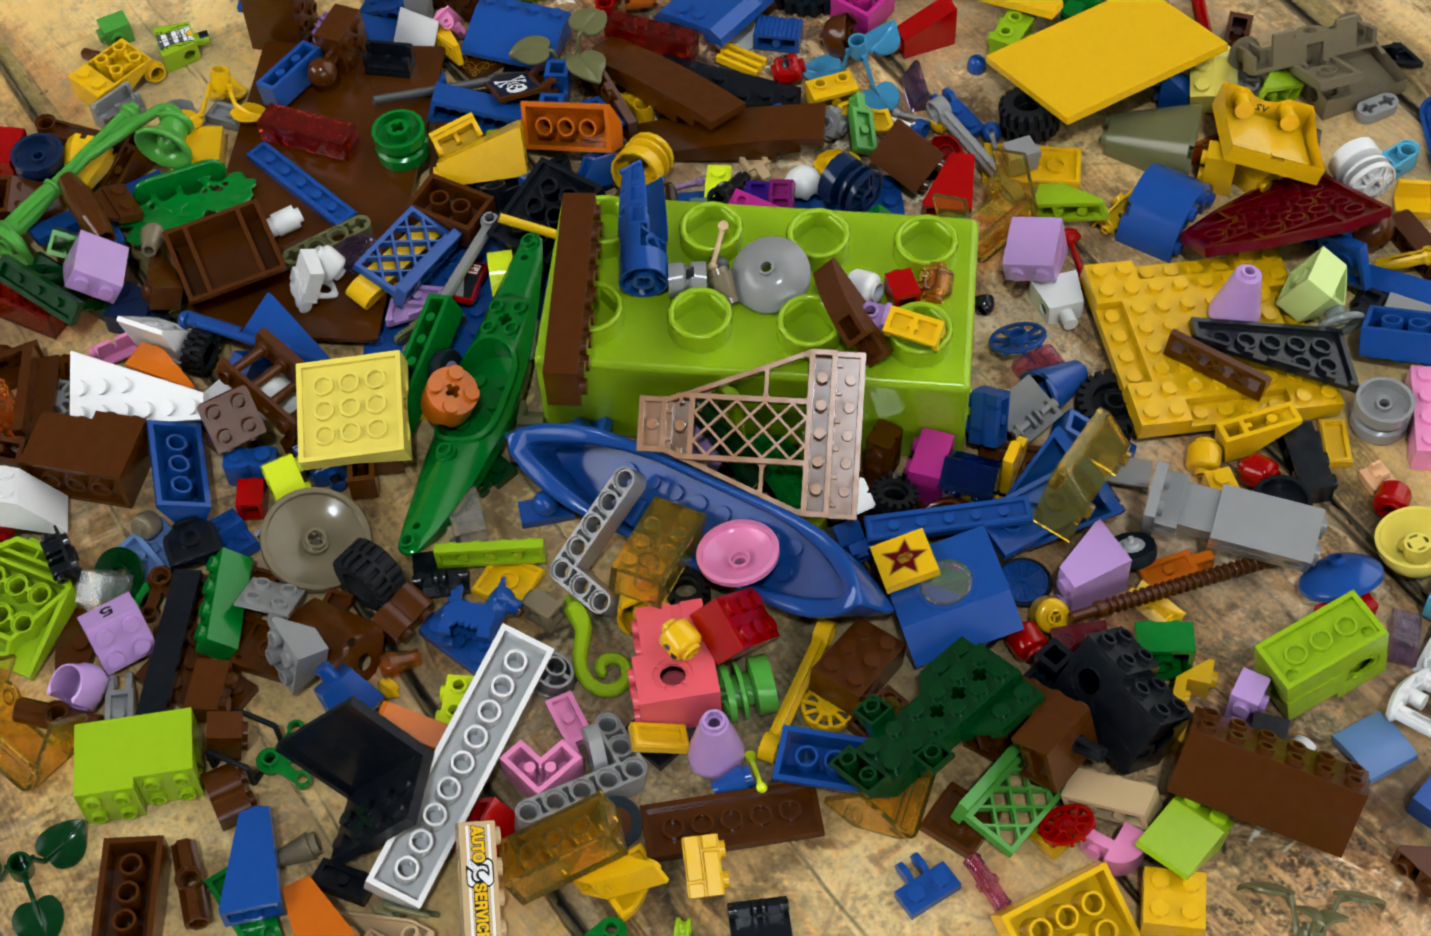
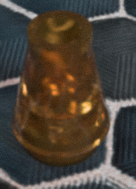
[378,649,422,679]

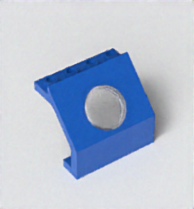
[889,525,1024,668]

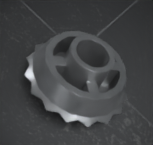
[534,651,578,700]

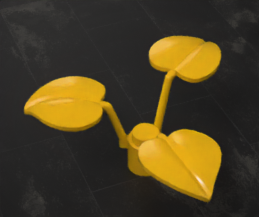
[158,65,271,129]

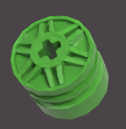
[716,653,779,723]

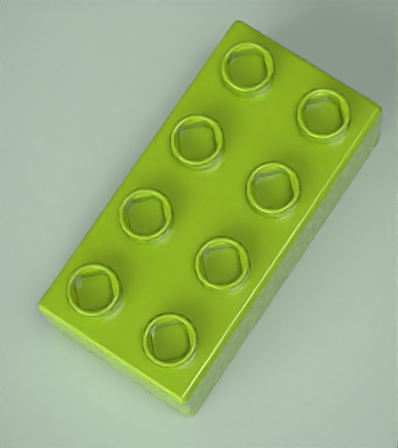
[534,195,979,459]

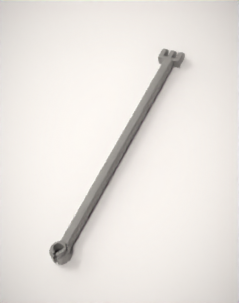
[402,212,498,354]

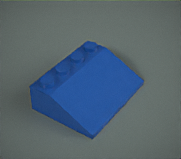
[461,0,571,72]

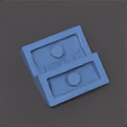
[118,516,172,583]
[1332,711,1418,784]

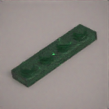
[696,400,772,488]

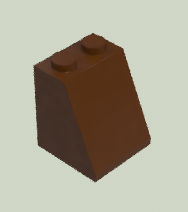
[868,119,946,194]

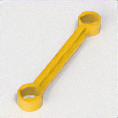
[757,618,837,765]

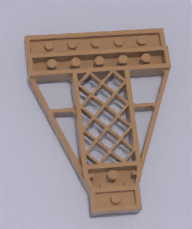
[636,349,867,520]

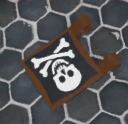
[484,64,560,103]

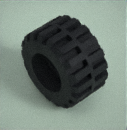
[998,87,1060,144]
[333,538,407,611]

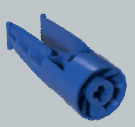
[618,159,669,297]

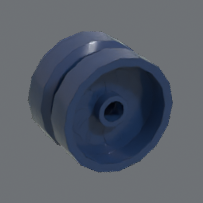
[10,133,65,183]

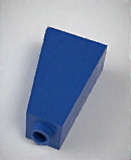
[242,293,331,359]
[219,806,286,927]

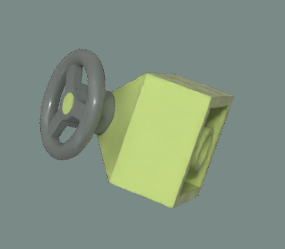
[1275,246,1365,335]

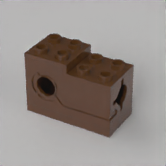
[18,411,151,509]

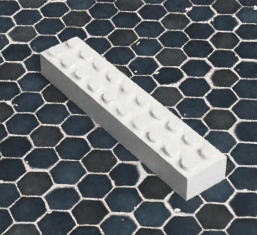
[364,623,555,911]

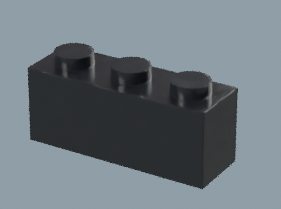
[1276,421,1338,504]

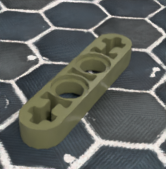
[282,215,373,272]

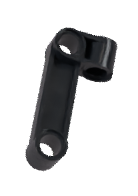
[471,156,573,212]

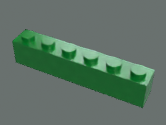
[403,294,464,439]

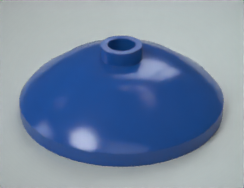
[1298,552,1384,603]

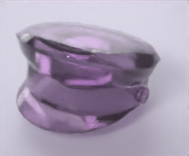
[337,234,383,274]

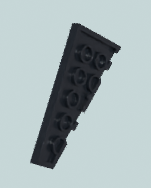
[1188,317,1359,393]

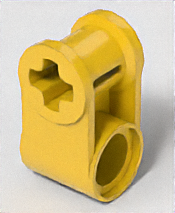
[619,91,655,124]

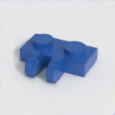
[894,852,961,920]

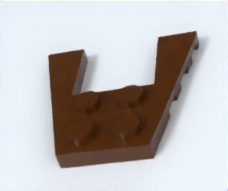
[231,566,356,683]

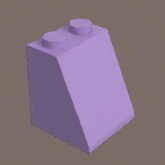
[1002,217,1068,282]
[63,230,129,304]
[1054,519,1132,612]

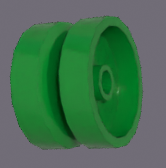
[371,109,430,172]

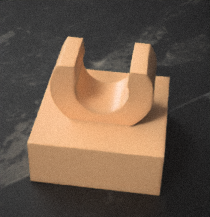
[1357,460,1396,497]

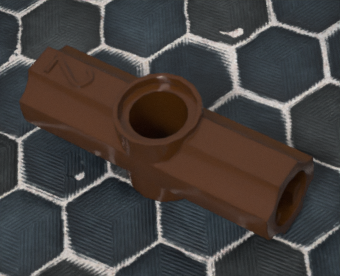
[12,697,104,737]
[170,838,212,930]

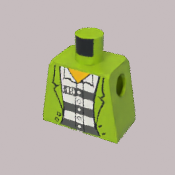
[152,22,211,73]

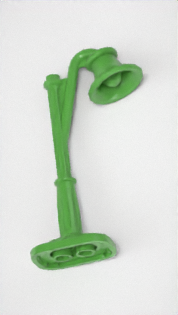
[0,101,194,265]

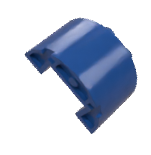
[1115,163,1216,263]

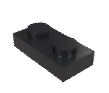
[311,857,372,907]

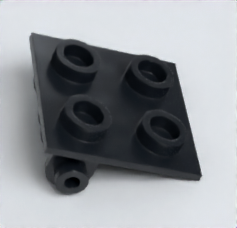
[40,525,89,595]
[412,551,470,599]
[727,896,793,936]

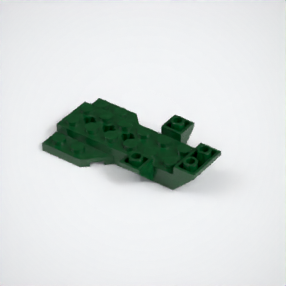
[828,636,1046,798]

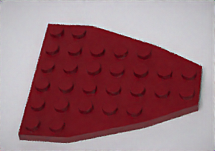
[1180,173,1392,258]

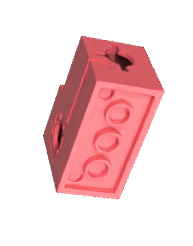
[627,598,722,728]

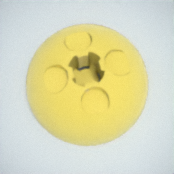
[1374,506,1431,578]

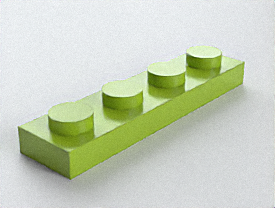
[433,538,547,569]

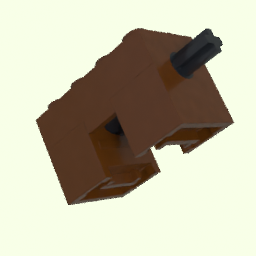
[962,675,1108,794]

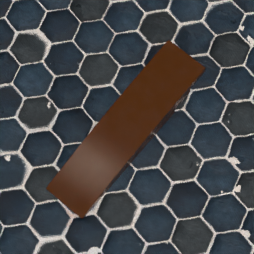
[580,36,745,130]
[637,103,827,161]

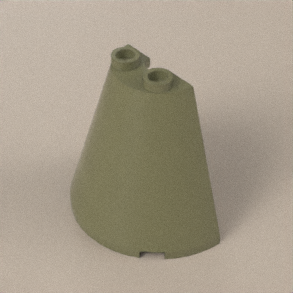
[1100,103,1203,175]

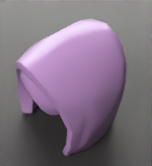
[47,662,109,712]

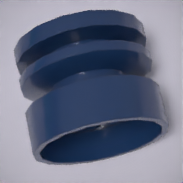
[818,152,883,212]

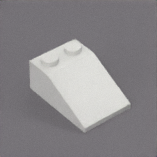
[116,316,192,364]
[0,465,68,534]

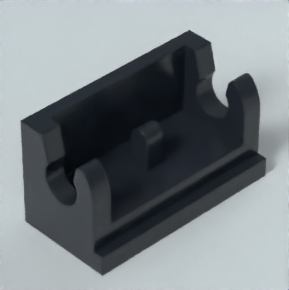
[362,39,416,79]

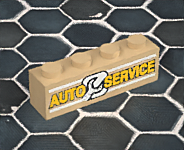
[455,820,507,936]

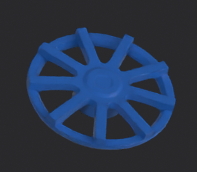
[989,322,1047,357]

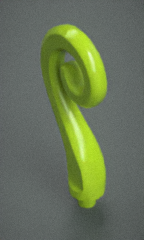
[563,595,632,698]

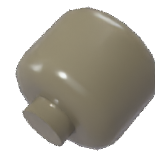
[131,510,162,540]

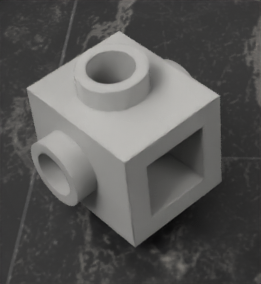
[825,105,849,141]

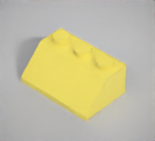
[1189,45,1238,113]

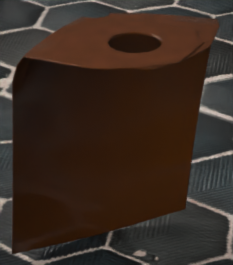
[288,597,384,681]

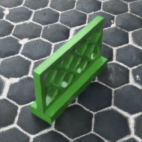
[951,743,1066,858]

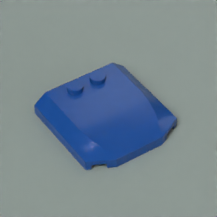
[654,0,775,47]

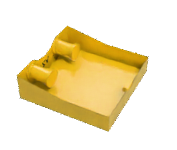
[1212,81,1326,185]

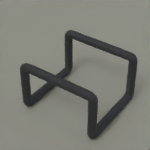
[205,707,283,786]

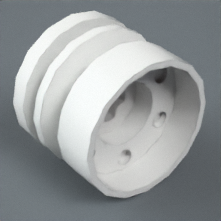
[1328,137,1397,199]

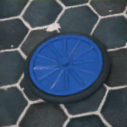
[1001,557,1053,608]

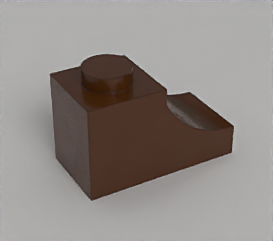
[1224,11,1254,47]

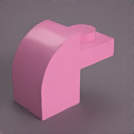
[1079,822,1146,877]

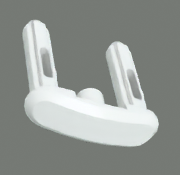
[1385,668,1431,738]

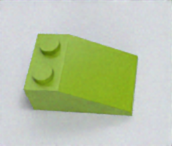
[1134,795,1235,881]

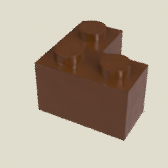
[347,461,405,500]

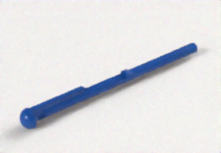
[178,310,328,362]

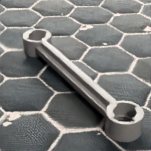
[926,95,1027,207]

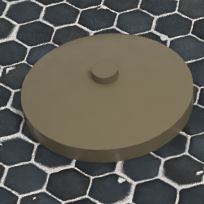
[260,487,371,593]

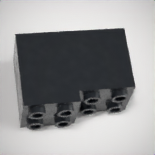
[1050,626,1193,775]

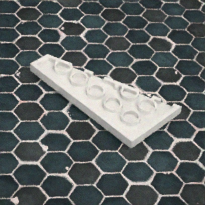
[70,351,209,422]

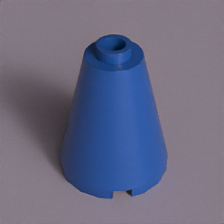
[1019,360,1088,410]

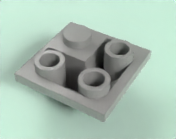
[265,617,329,695]

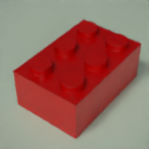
[689,587,780,665]

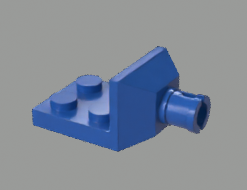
[1302,232,1372,291]

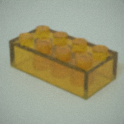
[609,496,706,609]
[498,790,628,906]

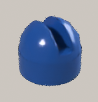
[967,54,986,75]

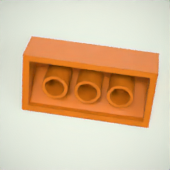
[520,101,623,153]

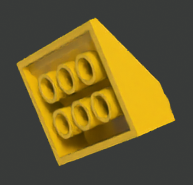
[990,862,1141,936]

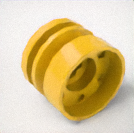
[611,132,674,188]

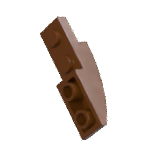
[813,258,894,368]

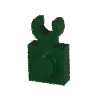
[478,454,518,498]

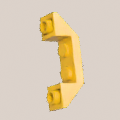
[1170,659,1218,756]

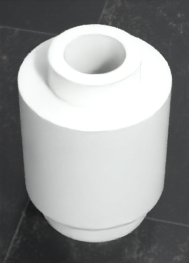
[266,205,304,237]

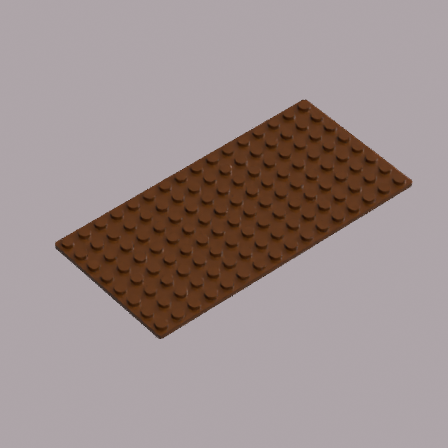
[185,42,446,343]

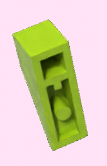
[1257,69,1305,102]
[1032,183,1110,222]

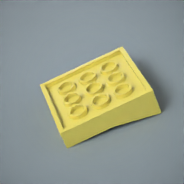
[296,350,412,470]

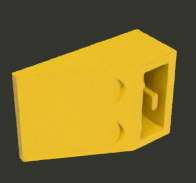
[68,38,152,106]

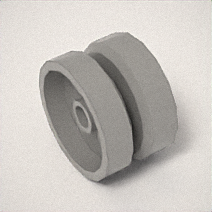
[1349,376,1415,445]

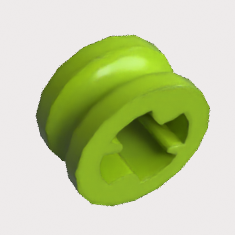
[674,917,692,936]

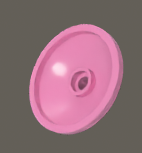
[696,519,780,587]

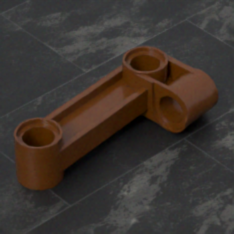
[34,114,126,154]

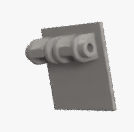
[1007,374,1064,444]
[234,577,306,627]

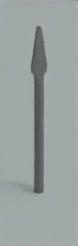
[371,72,524,105]

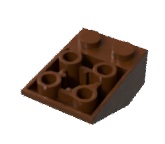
[0,175,66,225]

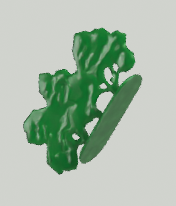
[116,159,256,246]

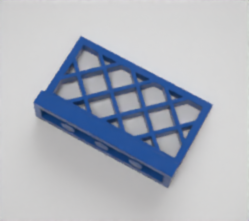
[353,205,462,308]

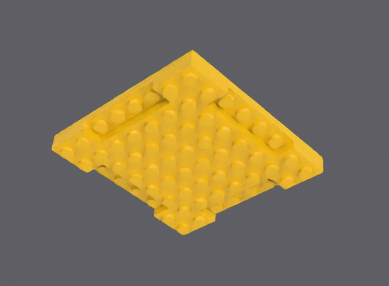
[1080,247,1345,439]

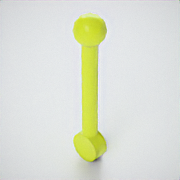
[744,750,768,793]

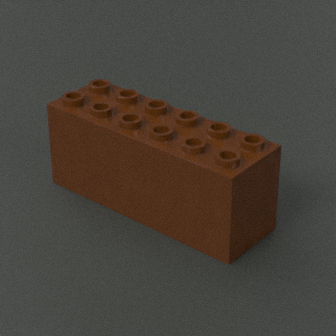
[240,0,318,50]
[1166,706,1369,858]

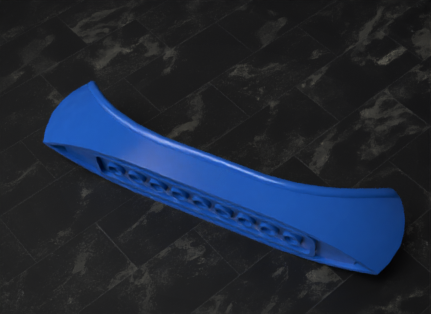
[504,423,895,619]

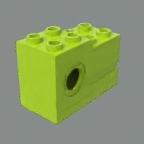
[1254,589,1389,720]
[73,707,205,824]

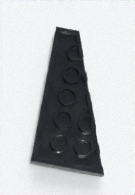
[663,53,801,108]

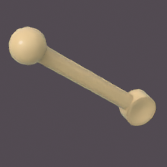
[707,220,729,272]

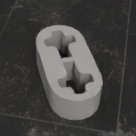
[1355,93,1399,124]
[581,723,609,772]

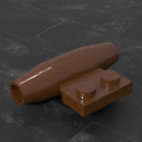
[58,172,144,242]

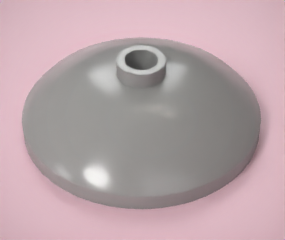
[731,236,811,315]

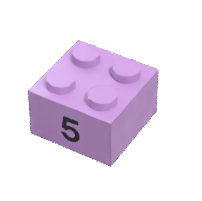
[77,591,155,676]

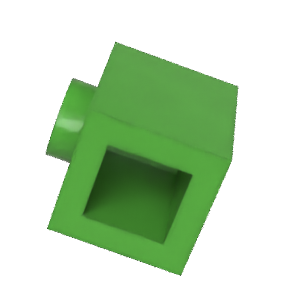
[96,10,135,47]

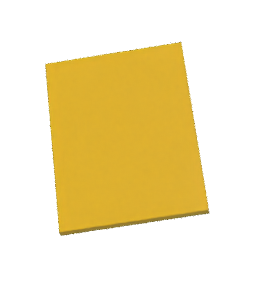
[986,0,1228,125]

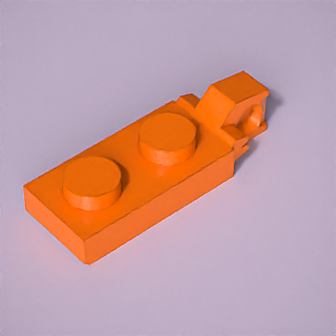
[1136,549,1215,586]

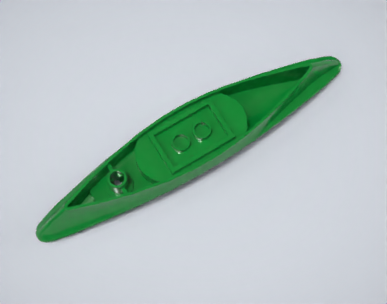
[398,233,543,556]

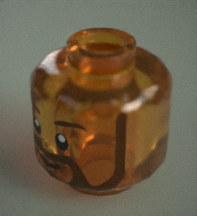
[918,261,954,304]

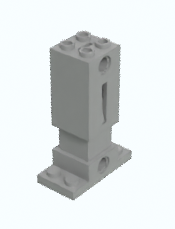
[1140,461,1329,573]

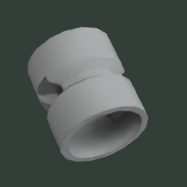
[668,261,707,298]

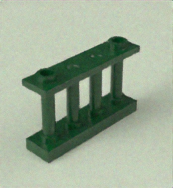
[0,251,111,326]

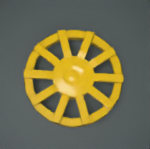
[800,690,852,732]

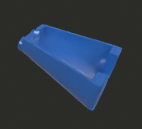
[1006,426,1126,551]

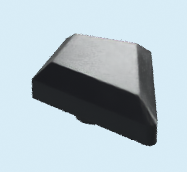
[1381,42,1424,68]

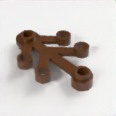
[140,566,205,649]

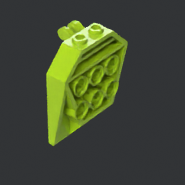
[0,536,82,681]

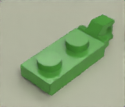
[847,91,877,156]

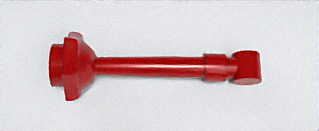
[1064,228,1085,293]

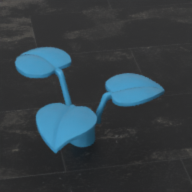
[803,20,900,111]

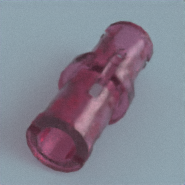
[963,853,1012,912]

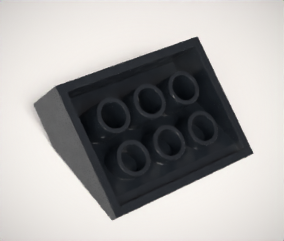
[486,157,606,276]

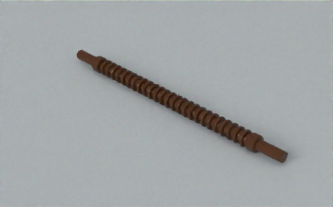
[1068,557,1277,623]

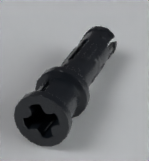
[707,171,751,204]

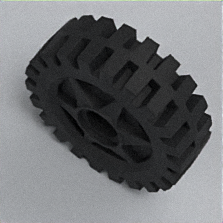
[1075,369,1138,442]

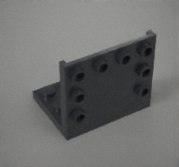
[275,696,435,866]

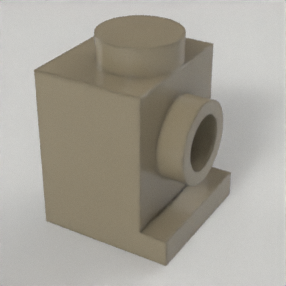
[522,587,566,634]

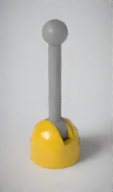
[891,108,947,134]

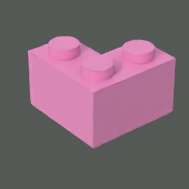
[499,739,585,798]

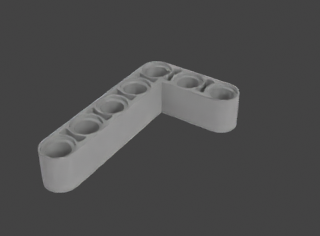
[550,467,647,617]
[514,712,648,838]

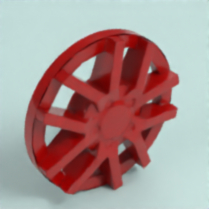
[1039,803,1096,848]

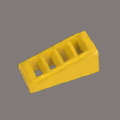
[434,25,464,66]

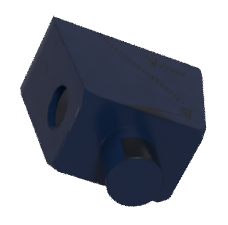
[103,281,170,334]

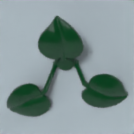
[0,819,87,936]

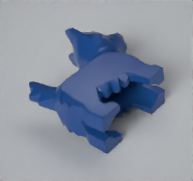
[436,577,524,652]

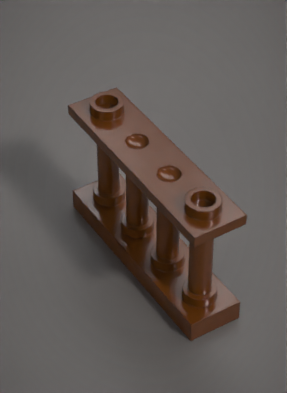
[216,327,306,441]

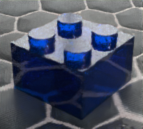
[938,449,1003,502]

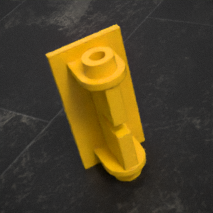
[1091,189,1133,235]
[1129,579,1186,622]

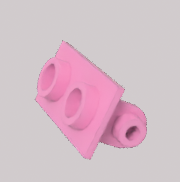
[433,5,466,39]
[88,332,138,364]

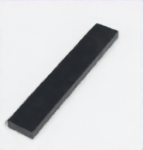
[136,569,203,715]

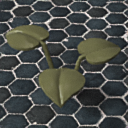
[509,8,607,85]
[1237,881,1386,936]

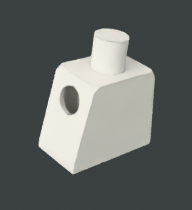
[1028,270,1084,330]

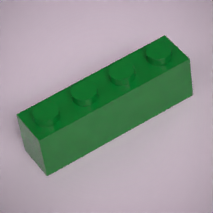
[194,547,253,660]

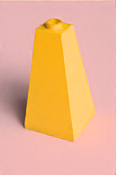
[433,119,529,185]

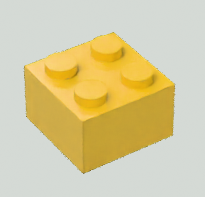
[1139,866,1207,936]

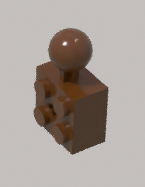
[307,3,368,88]

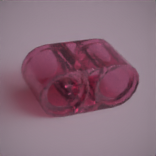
[1011,344,1065,380]

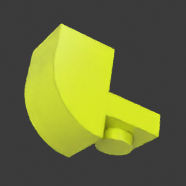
[487,249,513,297]

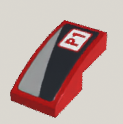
[452,262,489,305]

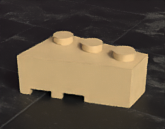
[1061,768,1164,832]

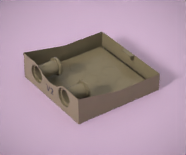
[1284,26,1408,121]

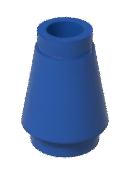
[710,764,756,794]

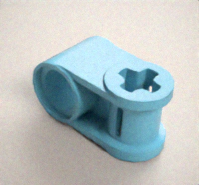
[1382,140,1420,180]

